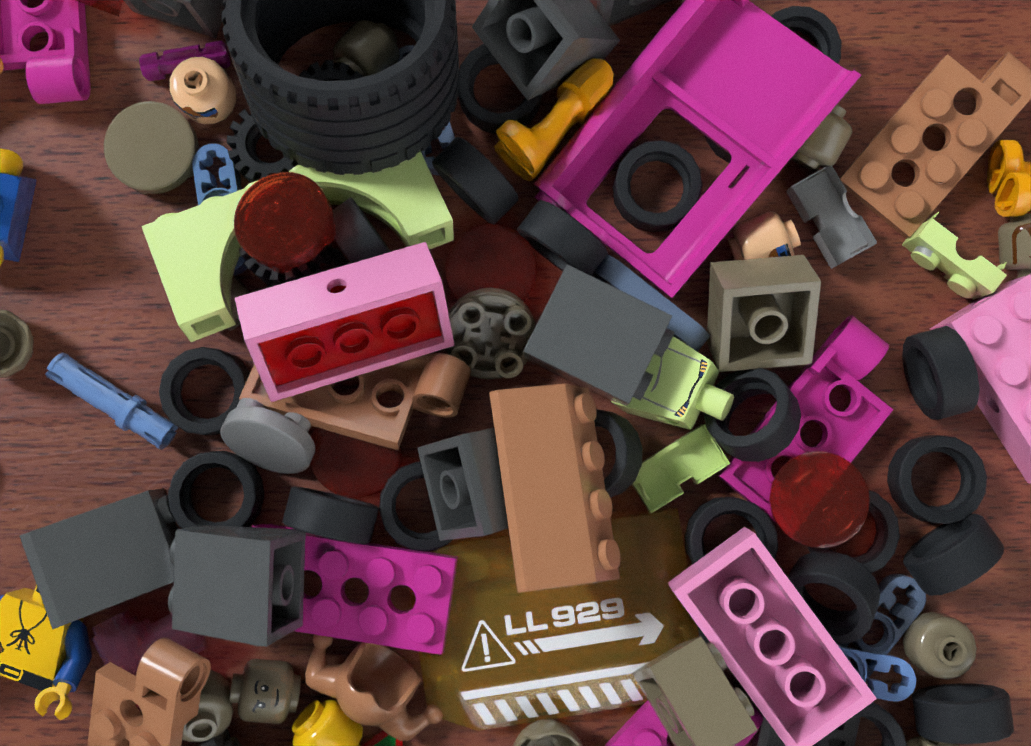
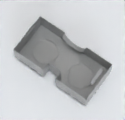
[786,164,877,269]

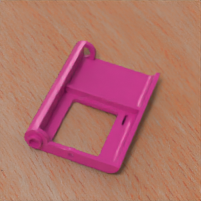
[534,0,861,298]

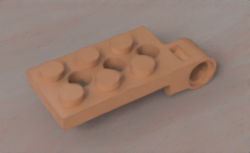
[840,52,1031,239]
[239,353,471,450]
[87,638,211,746]

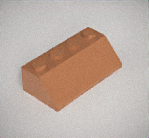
[489,383,621,593]

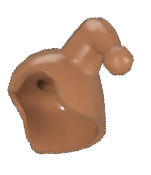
[305,634,443,741]

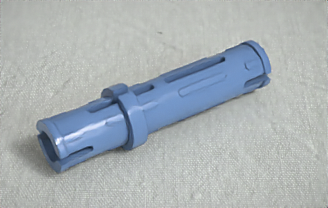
[45,353,178,450]

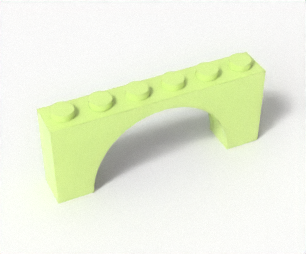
[141,151,454,342]

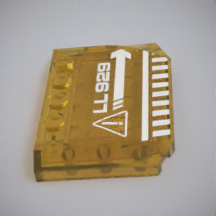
[409,507,699,731]

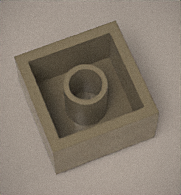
[707,255,821,372]
[632,636,758,746]

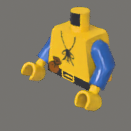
[0,585,92,720]

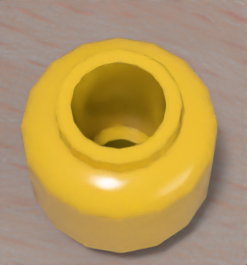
[292,700,363,746]

